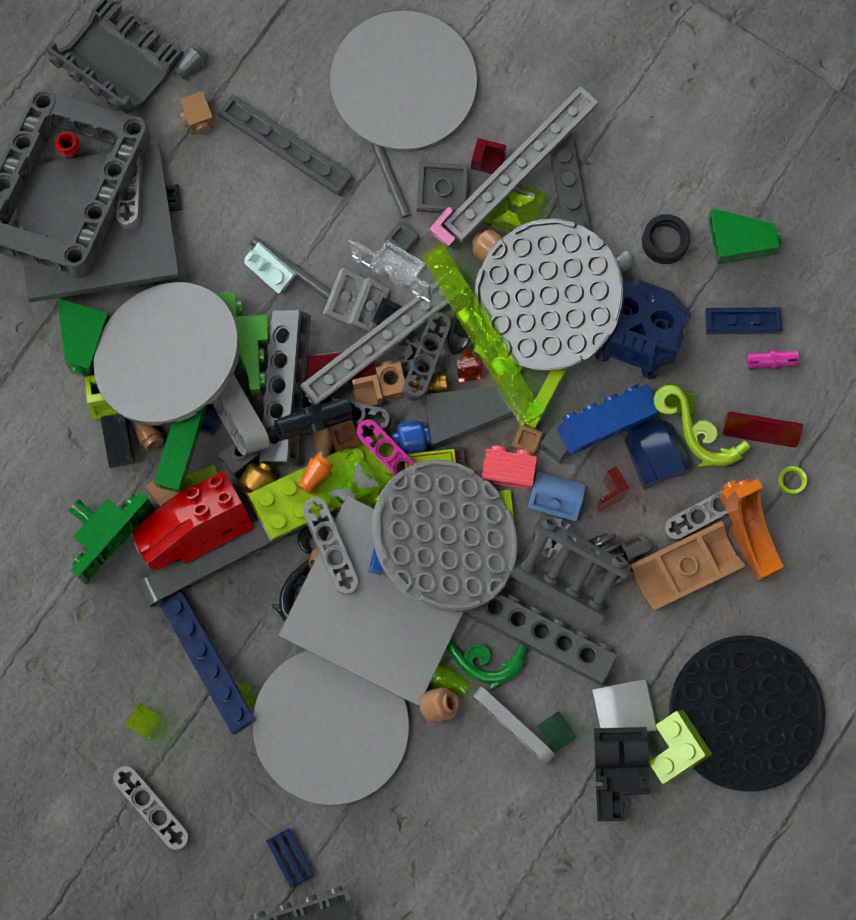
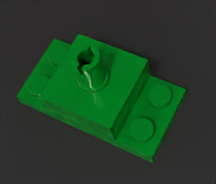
[69,491,154,585]

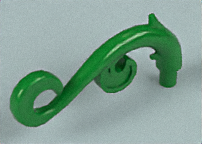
[447,639,528,691]

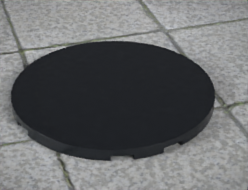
[668,635,825,792]

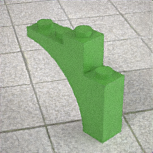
[215,292,271,396]

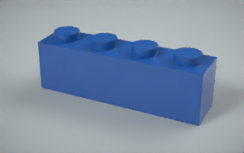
[557,384,660,455]

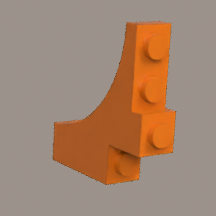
[719,478,784,582]

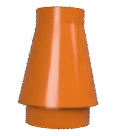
[298,454,333,494]

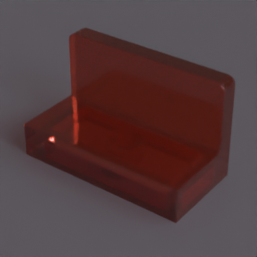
[596,466,629,512]

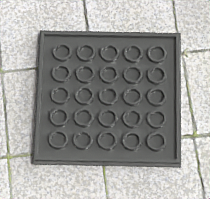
[16,144,180,303]

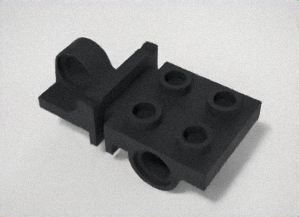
[594,727,650,822]

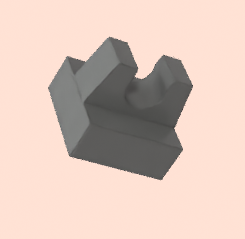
[618,533,652,564]

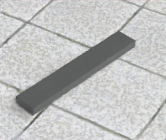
[218,94,353,197]

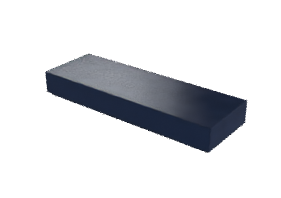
[705,307,782,334]

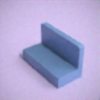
[527,472,586,521]

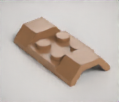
[630,521,745,611]

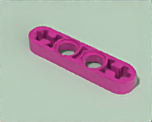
[357,420,415,476]

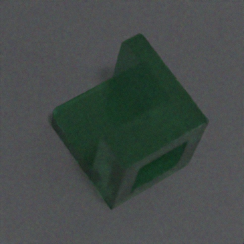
[538,711,576,753]

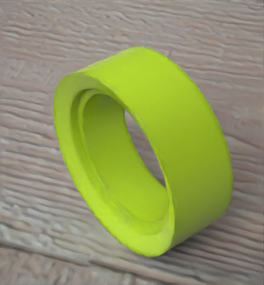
[778,466,807,495]

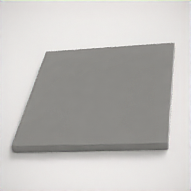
[278,496,463,706]

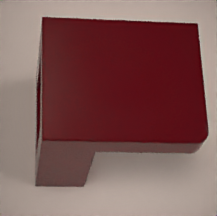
[471,138,506,174]

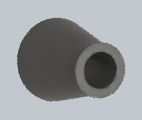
[173,43,209,79]

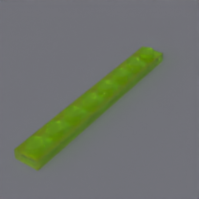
[422,243,544,427]

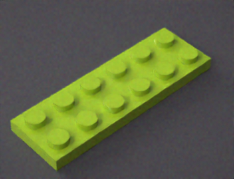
[247,434,404,541]

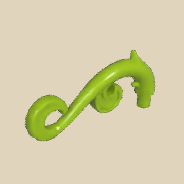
[654,385,752,467]

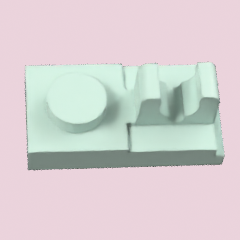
[244,242,297,294]

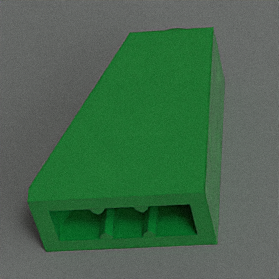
[708,209,782,264]
[58,299,110,376]

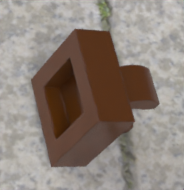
[328,419,360,452]

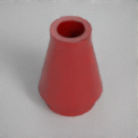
[55,132,80,159]

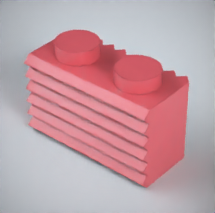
[482,446,537,490]

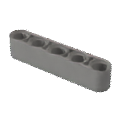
[212,374,269,455]

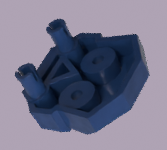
[595,279,692,379]

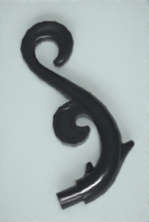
[272,526,327,622]

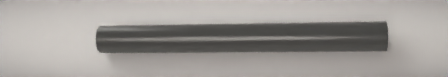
[371,144,411,218]
[250,236,331,301]

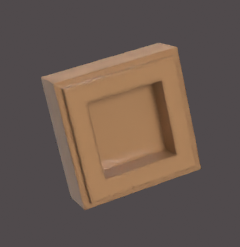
[510,423,544,456]

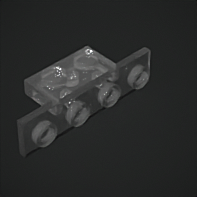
[347,238,432,302]

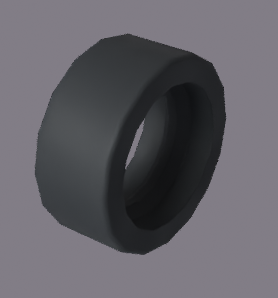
[642,214,690,264]

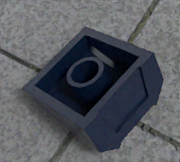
[624,419,693,490]

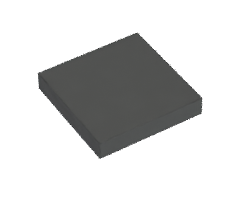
[417,162,469,213]

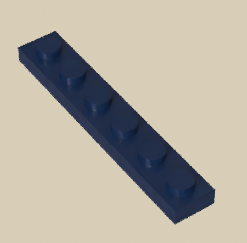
[160,591,257,735]

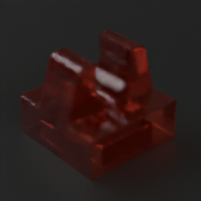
[456,350,483,382]

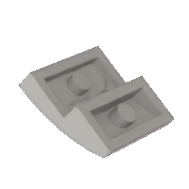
[323,268,390,333]
[593,679,658,733]

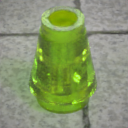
[430,664,469,696]

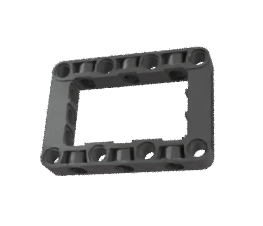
[0,90,150,278]

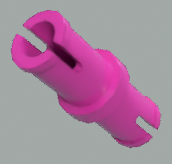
[747,349,799,370]

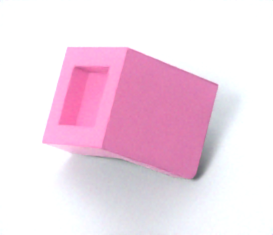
[427,207,455,247]

